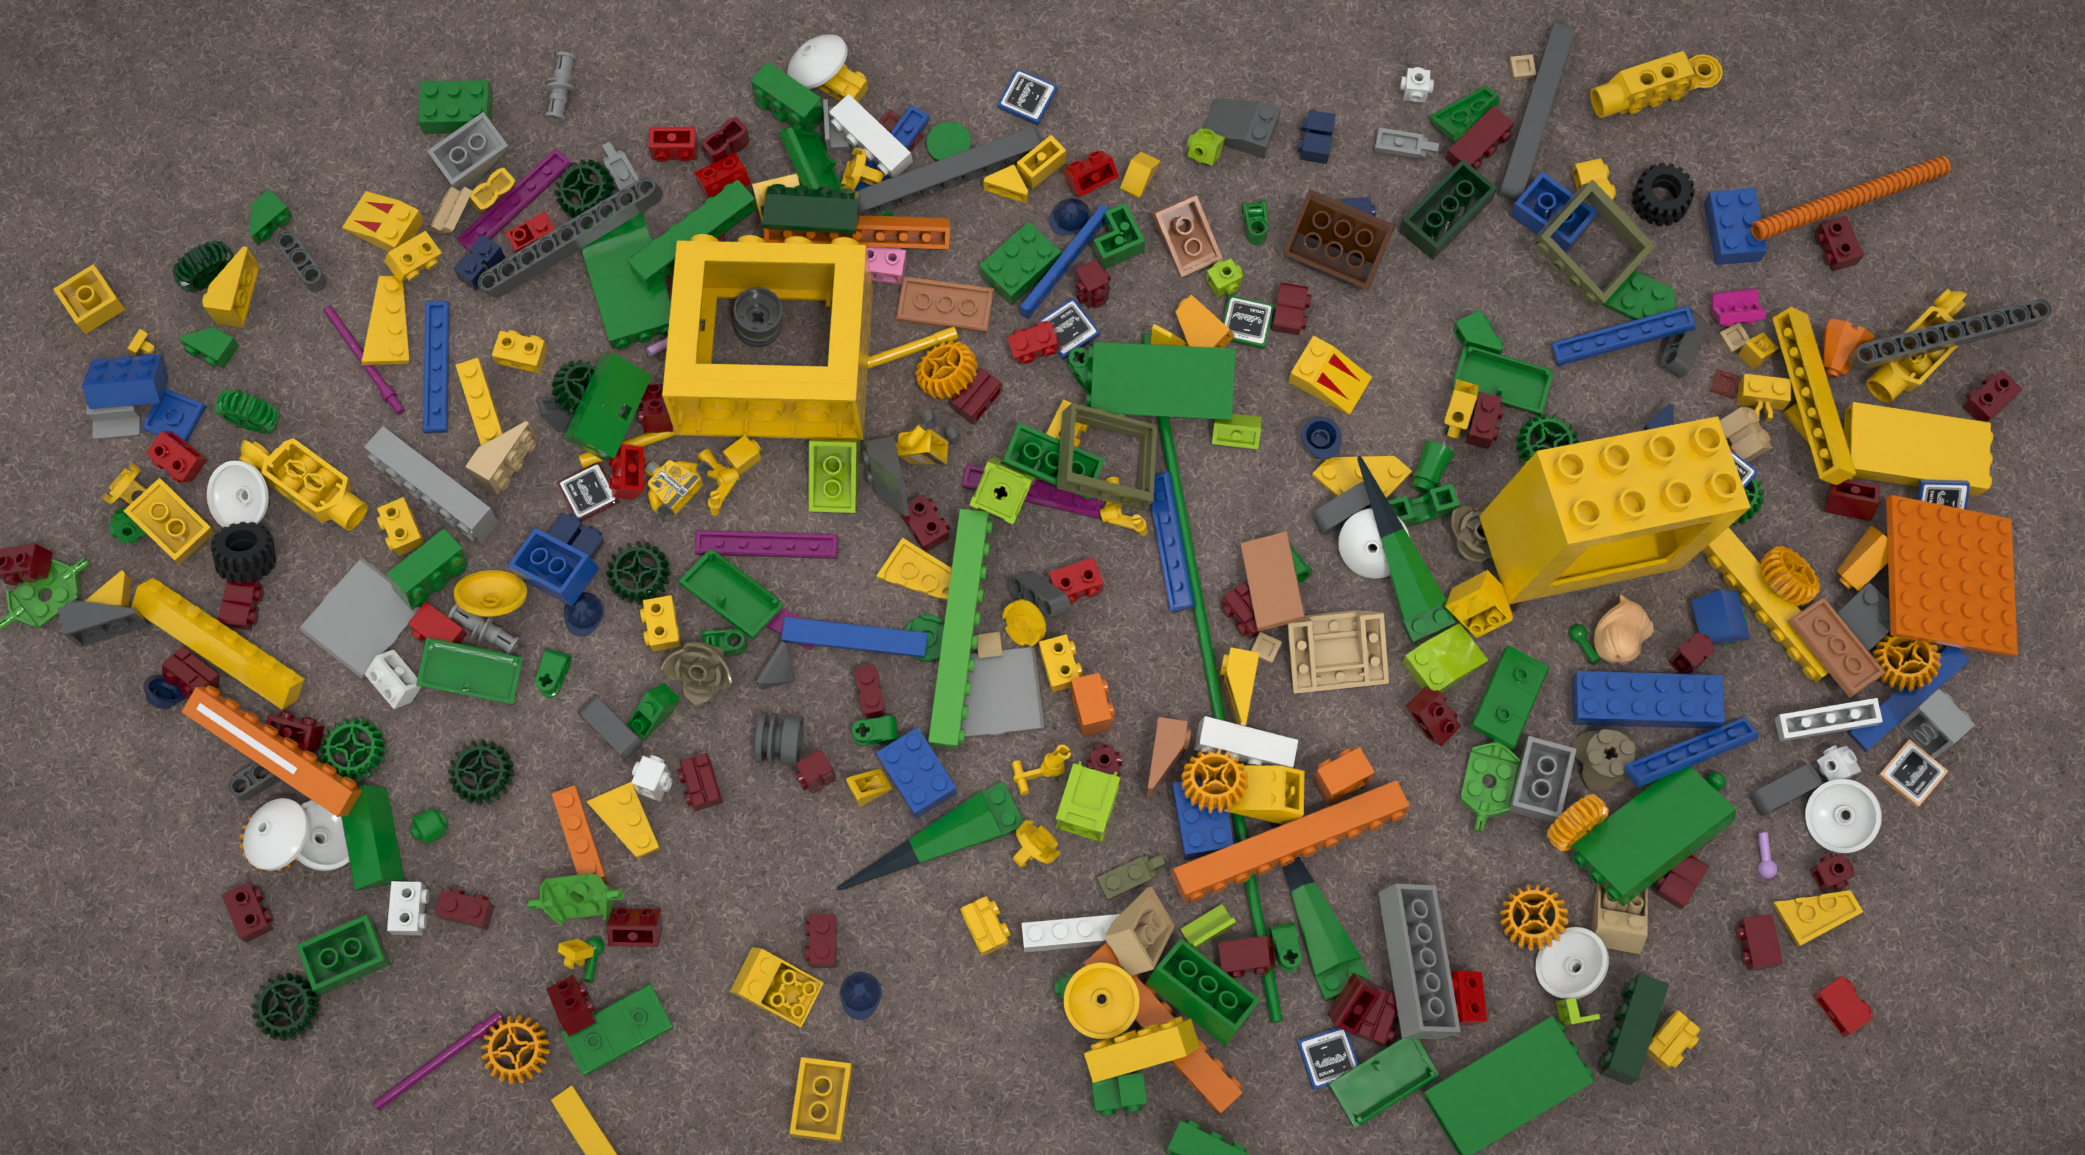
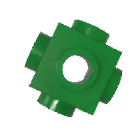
[108,508,146,544]

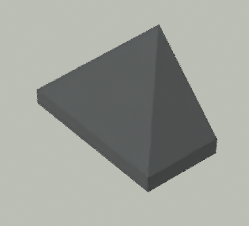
[536,397,574,433]
[756,641,795,690]

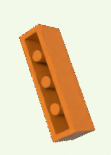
[551,785,609,883]

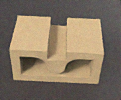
[1720,407,1772,462]

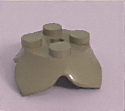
[1451,499,1494,562]
[660,642,733,707]
[1572,725,1640,792]

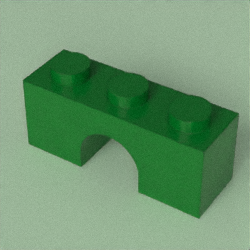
[1388,484,1459,527]

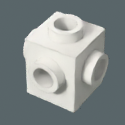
[1400,67,1434,103]
[1817,745,1862,781]

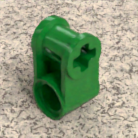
[1242,200,1268,245]
[1068,347,1093,394]
[700,629,748,657]
[535,649,572,698]
[852,716,899,746]
[1269,922,1302,973]

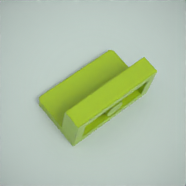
[1212,413,1262,449]
[1180,904,1237,949]
[1555,997,1601,1026]

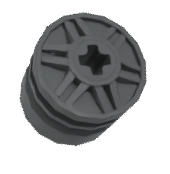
[733,287,783,348]
[753,712,804,766]

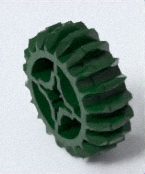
[555,159,617,218]
[172,240,234,292]
[551,359,597,416]
[606,541,671,605]
[448,740,515,806]
[252,973,321,1042]

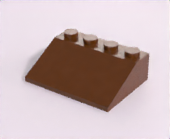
[1283,189,1395,290]

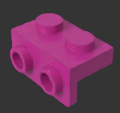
[1712,288,1766,326]

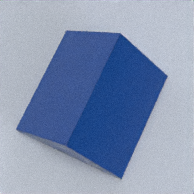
[1691,589,1749,645]

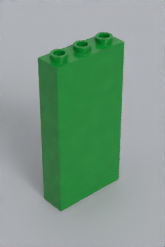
[581,202,671,350]
[1086,341,1236,420]
[1572,766,1736,906]
[1422,1016,1594,1155]

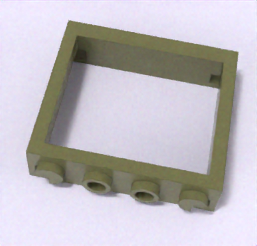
[1531,180,1655,307]
[1057,403,1157,510]

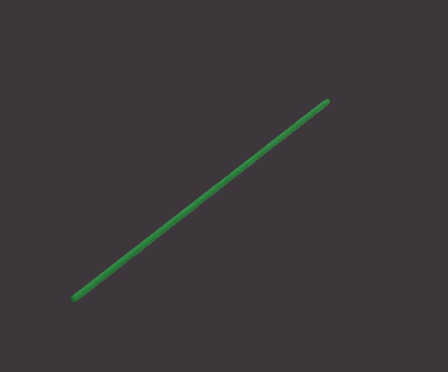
[1142,333,1283,1023]

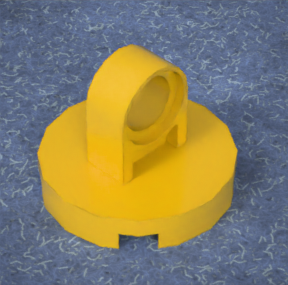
[841,147,884,190]
[102,462,147,505]
[1002,599,1046,646]
[1012,820,1060,868]

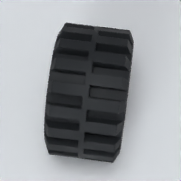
[1632,162,1695,226]
[211,521,276,584]

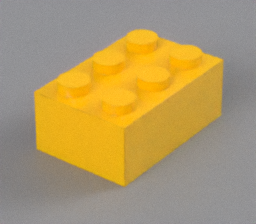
[790,1057,853,1143]

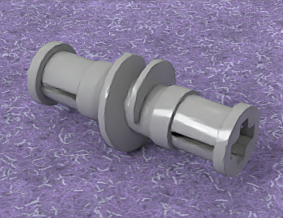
[545,51,576,122]
[448,603,521,654]

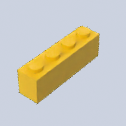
[456,358,504,446]

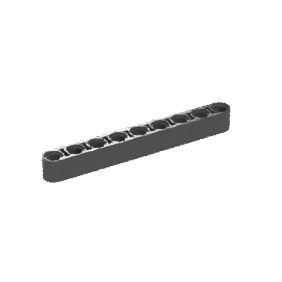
[1499,21,1576,200]
[856,127,1042,216]
[478,177,663,298]
[1849,299,2052,371]

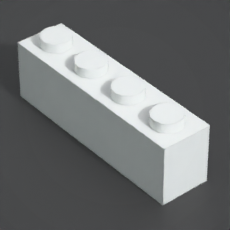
[829,94,913,178]
[1774,698,1883,742]
[1194,716,1298,768]
[1022,914,1120,952]

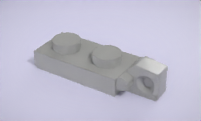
[1374,128,1439,159]
[602,142,639,191]

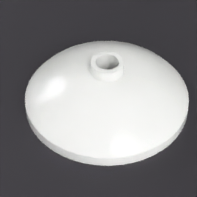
[787,34,848,89]
[207,461,269,527]
[1339,508,1410,579]
[1805,779,1882,853]
[243,798,309,871]
[296,800,349,871]
[1536,927,1609,999]

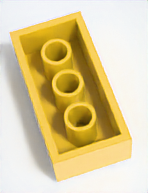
[1084,1016,1200,1083]

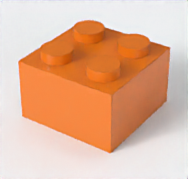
[1071,673,1115,737]
[1313,747,1375,806]

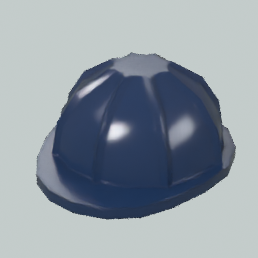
[1048,198,1091,236]
[1301,417,1341,460]
[564,592,604,637]
[143,675,186,710]
[840,972,882,1020]

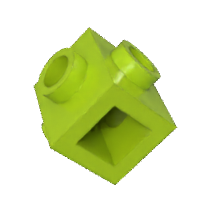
[1187,128,1225,166]
[1206,258,1243,298]

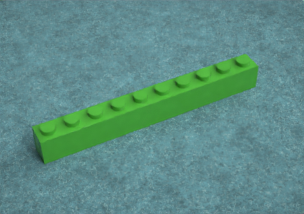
[928,509,993,750]

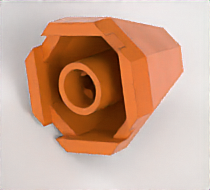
[1821,318,1874,379]

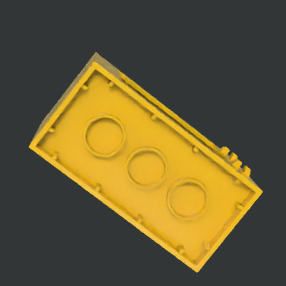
[662,234,873,440]
[1479,416,1751,604]

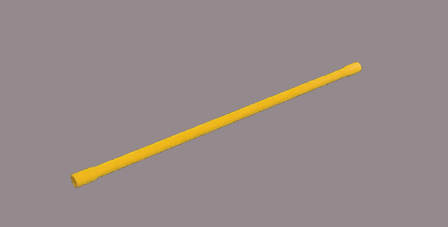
[578,326,958,468]

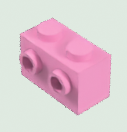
[866,247,907,285]

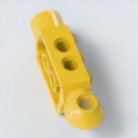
[1590,51,1723,118]
[1866,288,1967,404]
[238,438,368,531]

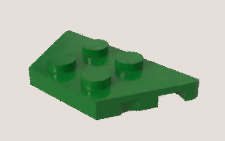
[1601,271,1675,320]

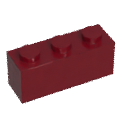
[1445,106,1514,170]

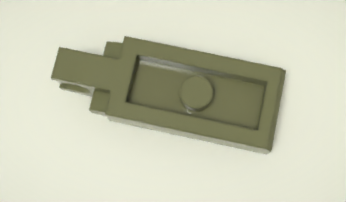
[1097,855,1165,901]

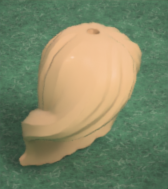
[1594,595,1654,665]

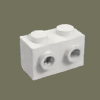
[365,650,421,709]
[631,755,673,802]
[387,881,429,935]

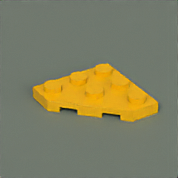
[1312,456,1412,499]

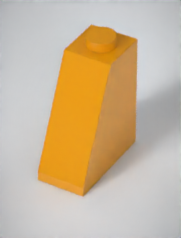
[1175,295,1235,348]
[1836,525,1888,591]

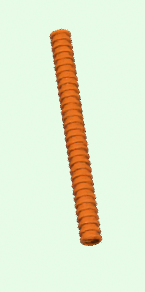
[1751,155,1951,241]

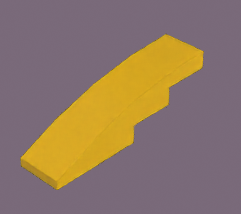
[551,1085,618,1155]

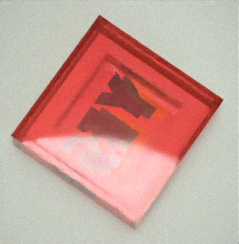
[1710,369,1739,399]

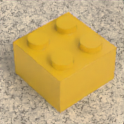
[53,264,126,334]

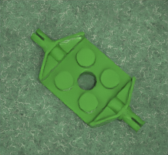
[0,557,90,630]
[1460,740,1520,833]
[527,873,624,925]

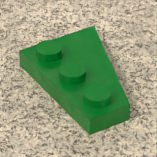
[1429,86,1500,142]

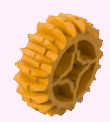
[915,340,978,400]
[1760,546,1821,606]
[1873,632,1941,692]
[1181,749,1248,814]
[1547,794,1609,852]
[1500,884,1568,951]
[481,1015,550,1084]

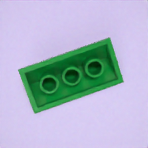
[1002,422,1105,500]
[341,785,405,891]

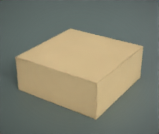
[1509,54,1536,80]
[1718,322,1750,354]
[977,632,1003,658]
[1251,632,1282,665]

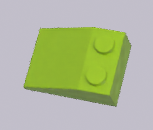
[809,439,860,513]
[1402,623,1489,693]

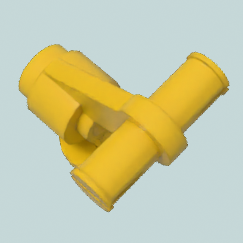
[697,449,739,516]
[1100,477,1148,536]
[1011,744,1071,796]

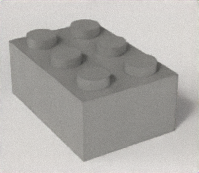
[1897,689,1975,759]
[1508,736,1577,824]

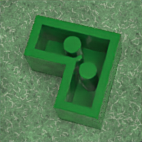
[1093,203,1145,269]
[1091,1073,1147,1116]

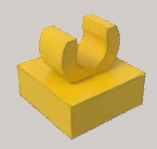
[127,329,155,357]
[558,938,594,969]

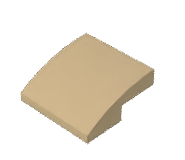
[428,187,472,234]

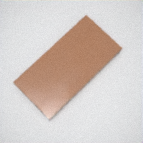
[896,276,994,333]
[1240,531,1306,631]
[1788,597,1886,698]

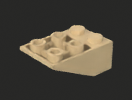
[465,421,537,495]
[1591,884,1648,954]

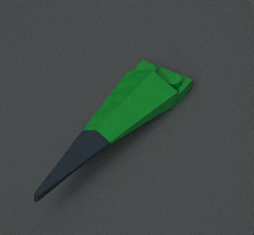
[1357,456,1456,642]
[837,781,1024,891]
[1270,822,1371,1002]

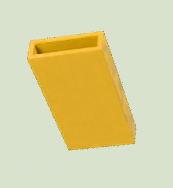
[1844,402,1993,496]

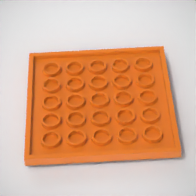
[1886,495,2018,657]

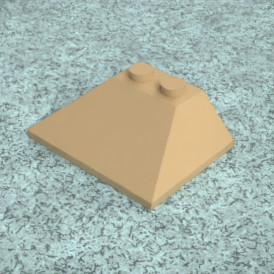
[1288,610,1389,694]

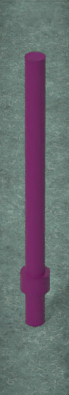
[323,306,405,415]
[373,1011,504,1111]

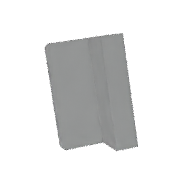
[823,99,850,151]
[86,405,141,440]

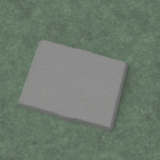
[299,558,421,679]
[962,647,1045,738]

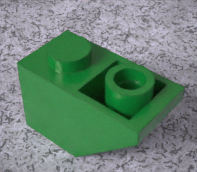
[249,189,293,245]
[1453,310,1503,354]
[179,327,239,369]
[627,683,681,741]

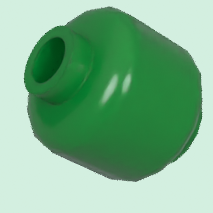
[409,808,449,845]

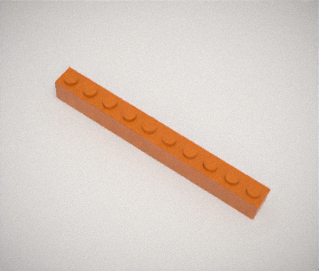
[1172,780,1410,903]

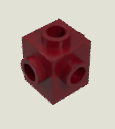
[1086,745,1122,777]
[1810,853,1854,892]

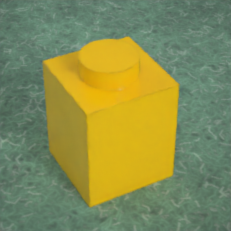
[723,435,761,476]

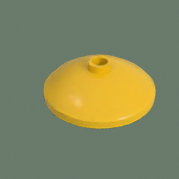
[454,570,527,617]
[1064,962,1140,1039]

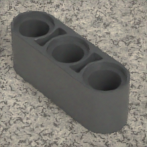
[276,231,327,292]
[1661,308,1707,377]
[1312,481,1372,535]
[1009,571,1070,619]
[578,695,643,761]
[228,762,281,801]
[1750,763,1824,816]

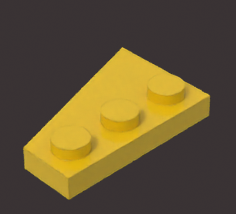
[586,782,660,859]
[1772,890,1863,947]

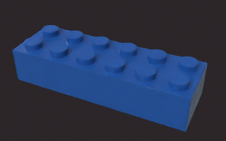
[1572,671,1725,729]

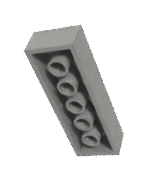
[364,426,499,544]
[1378,884,1461,1039]

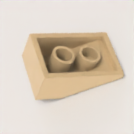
[1105,887,1175,976]

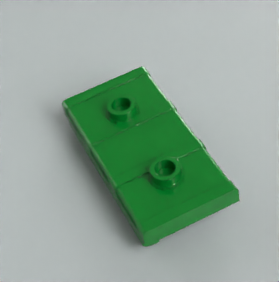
[779,127,842,191]
[1451,345,1554,416]
[678,549,783,641]
[416,638,523,705]
[1470,645,1550,750]
[560,983,674,1077]
[1328,1038,1439,1128]

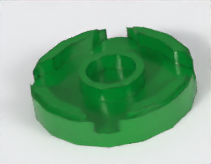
[926,122,972,162]
[905,614,945,662]

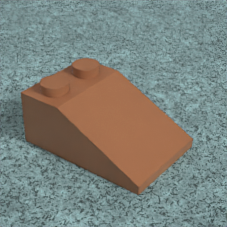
[1150,195,1223,277]
[1146,717,1191,799]

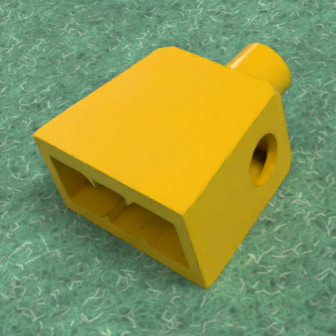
[1444,379,1479,438]

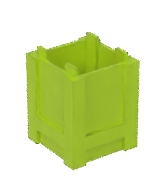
[969,456,1036,524]
[1056,761,1121,843]

